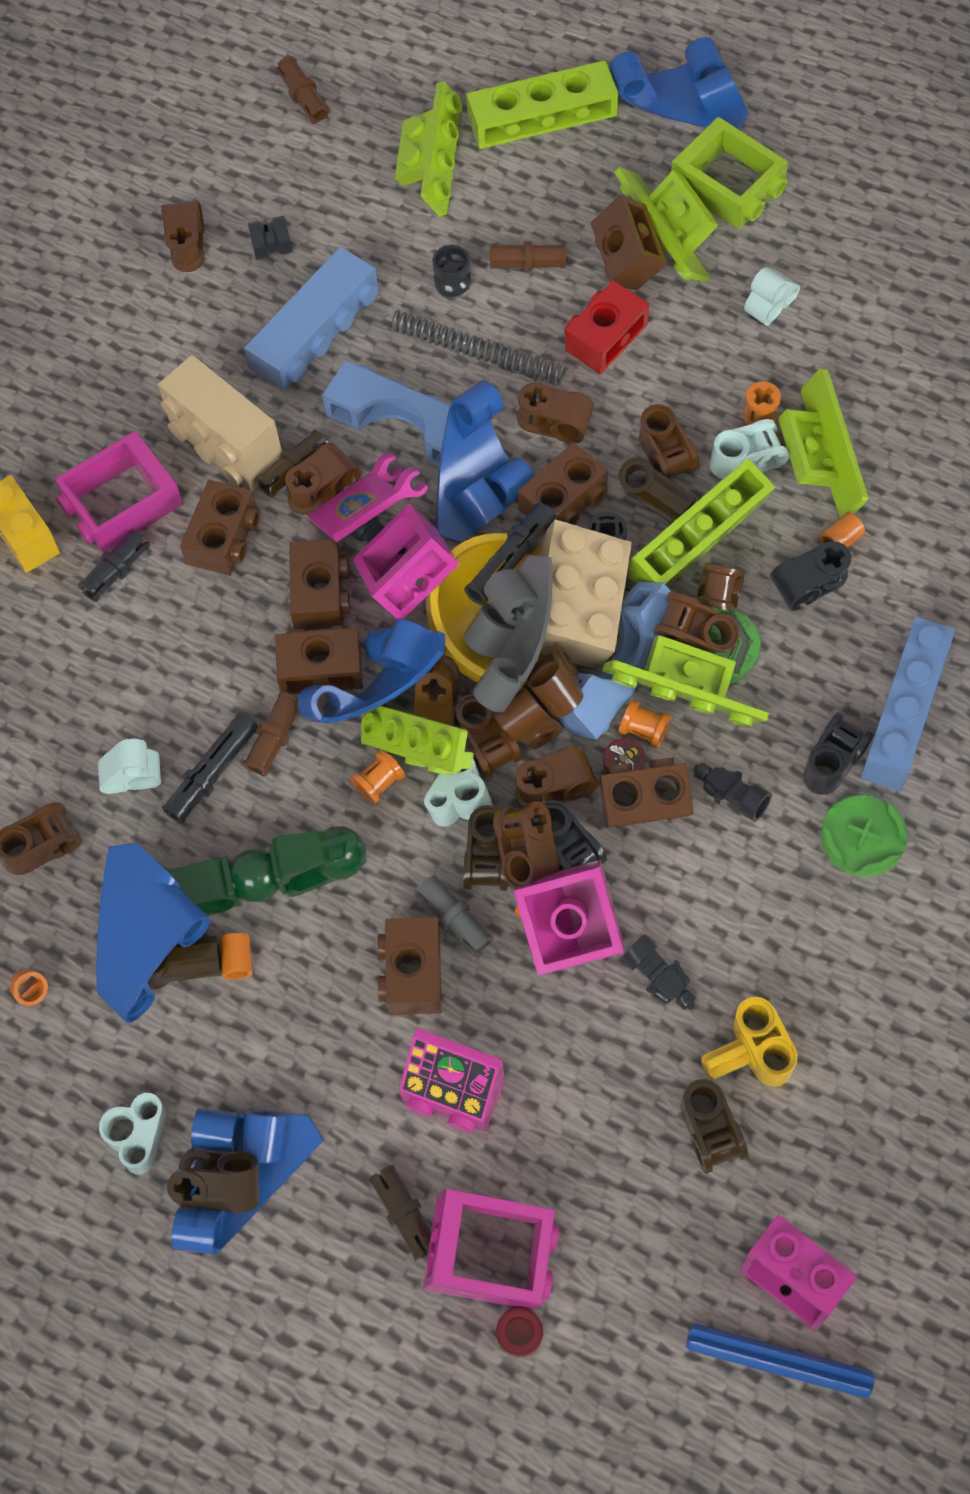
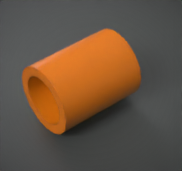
[819,512,865,548]
[219,933,253,980]

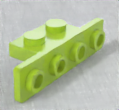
[395,81,463,217]
[614,166,718,283]
[778,368,868,518]
[602,635,769,728]
[361,705,474,775]

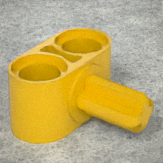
[701,997,798,1087]

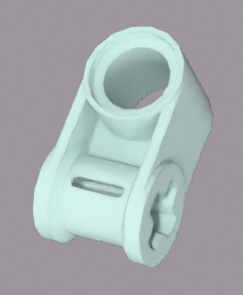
[710,419,790,479]

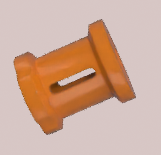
[743,381,781,425]
[619,699,672,749]
[349,750,406,805]

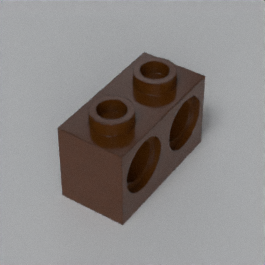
[518,442,608,532]
[180,479,260,576]
[598,757,694,828]

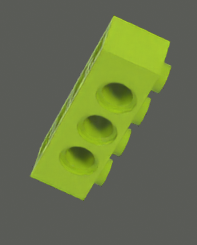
[466,60,618,149]
[627,458,775,587]

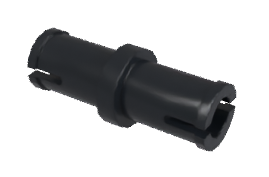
[78,529,150,602]

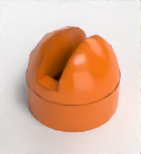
[10,969,48,1006]

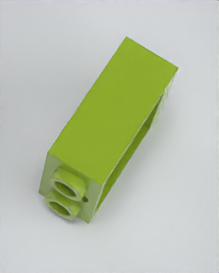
[671,117,788,229]

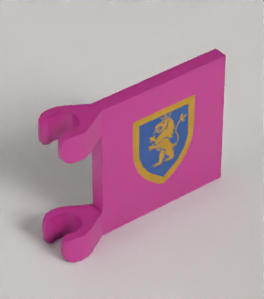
[307,453,428,542]

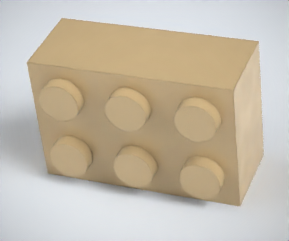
[158,355,282,491]
[537,520,632,670]

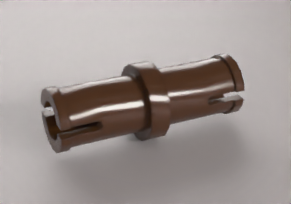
[276,56,330,124]
[490,241,566,271]
[243,692,299,777]

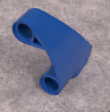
[609,37,749,130]
[436,380,534,543]
[297,618,445,723]
[96,842,211,1023]
[171,1108,324,1254]

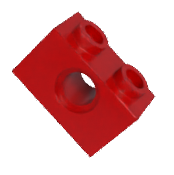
[564,280,649,374]

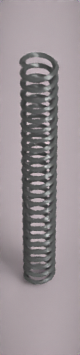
[387,309,568,386]

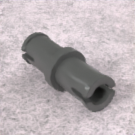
[415,875,494,957]

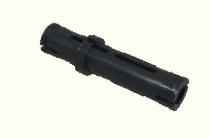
[464,503,556,606]
[161,712,258,824]

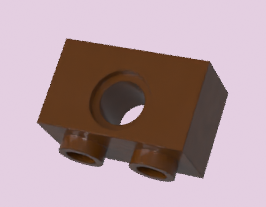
[590,195,667,290]
[289,539,350,630]
[275,626,363,694]
[377,917,442,1015]

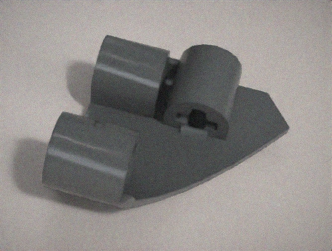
[464,556,553,712]

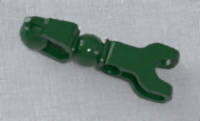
[157,826,366,916]

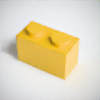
[0,475,60,573]

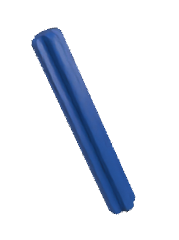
[686,1323,875,1398]

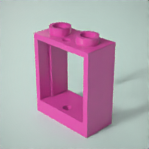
[55,431,183,553]
[352,503,459,619]
[422,1189,559,1310]
[740,1214,858,1332]

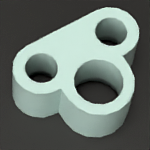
[744,267,800,326]
[98,739,161,794]
[424,759,492,827]
[99,1093,167,1174]

